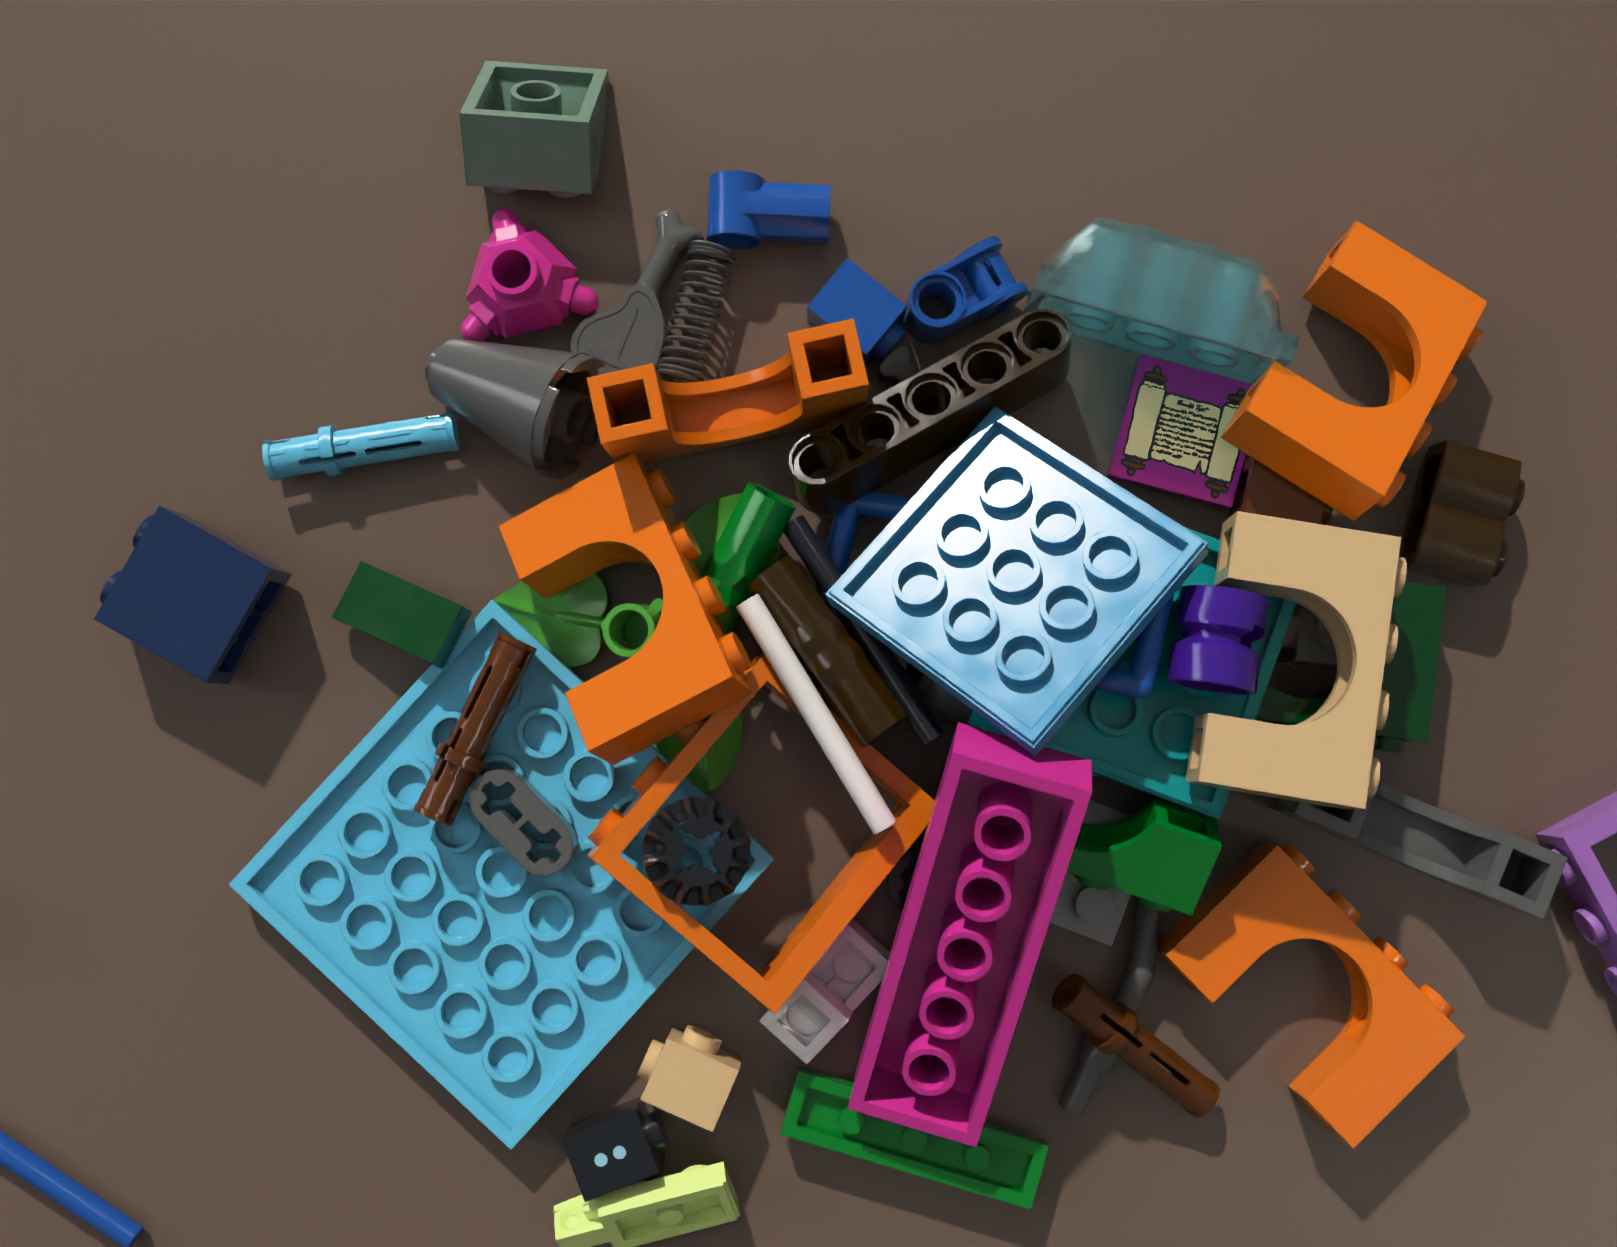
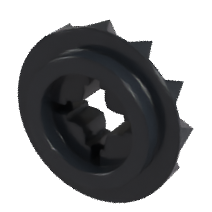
[642,797,751,906]

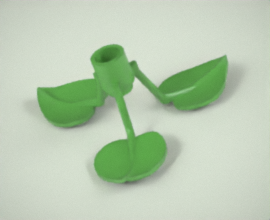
[494,493,779,792]

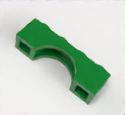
[1066,798,1222,916]

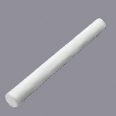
[736,594,896,834]

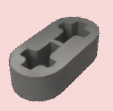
[469,768,578,876]

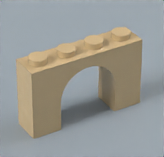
[1185,511,1407,810]

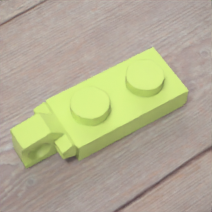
[554,1161,740,1247]

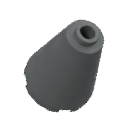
[425,339,605,479]

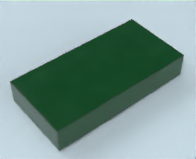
[332,561,472,669]

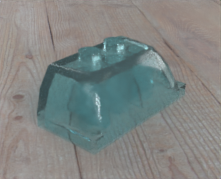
[1020,218,1300,384]

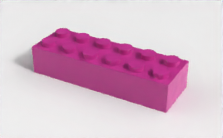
[848,722,1092,1147]

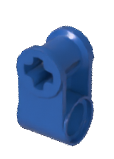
[904,236,1029,344]

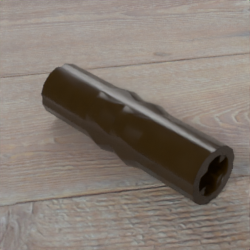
[747,556,908,748]

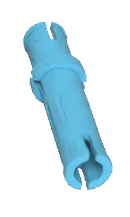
[262,411,461,481]

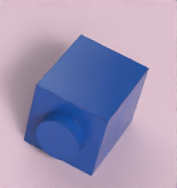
[807,258,907,368]

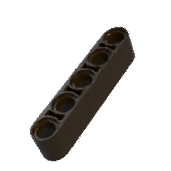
[788,309,1071,514]

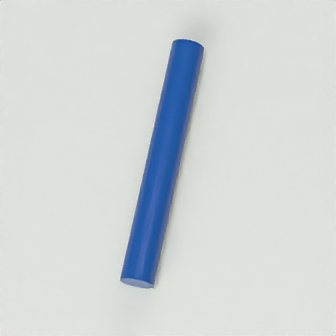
[0,1130,145,1247]

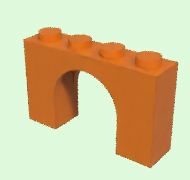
[1220,220,1488,521]
[587,318,869,464]
[499,453,753,765]
[1158,841,1466,1149]

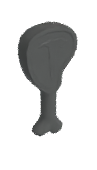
[570,209,704,375]

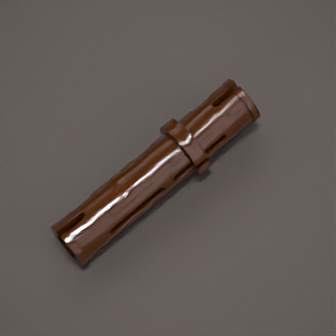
[413,631,537,826]
[1051,973,1220,1118]

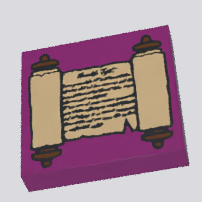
[1106,354,1253,510]

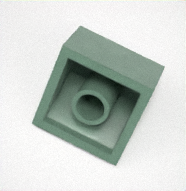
[459,61,608,198]

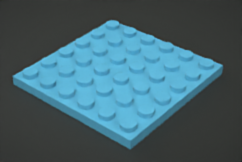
[229,600,775,1150]

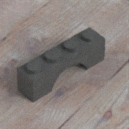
[1273,778,1568,920]

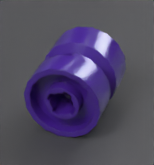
[1166,585,1269,695]

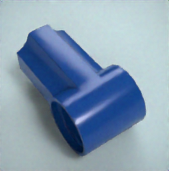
[706,170,831,249]

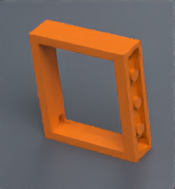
[587,653,935,1014]

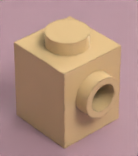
[637,1025,742,1132]

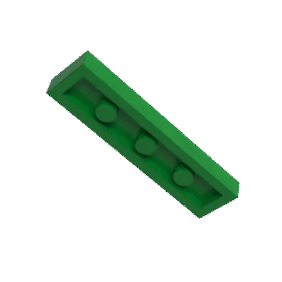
[780,1066,1049,1210]

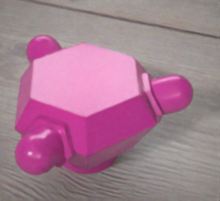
[461,208,599,342]

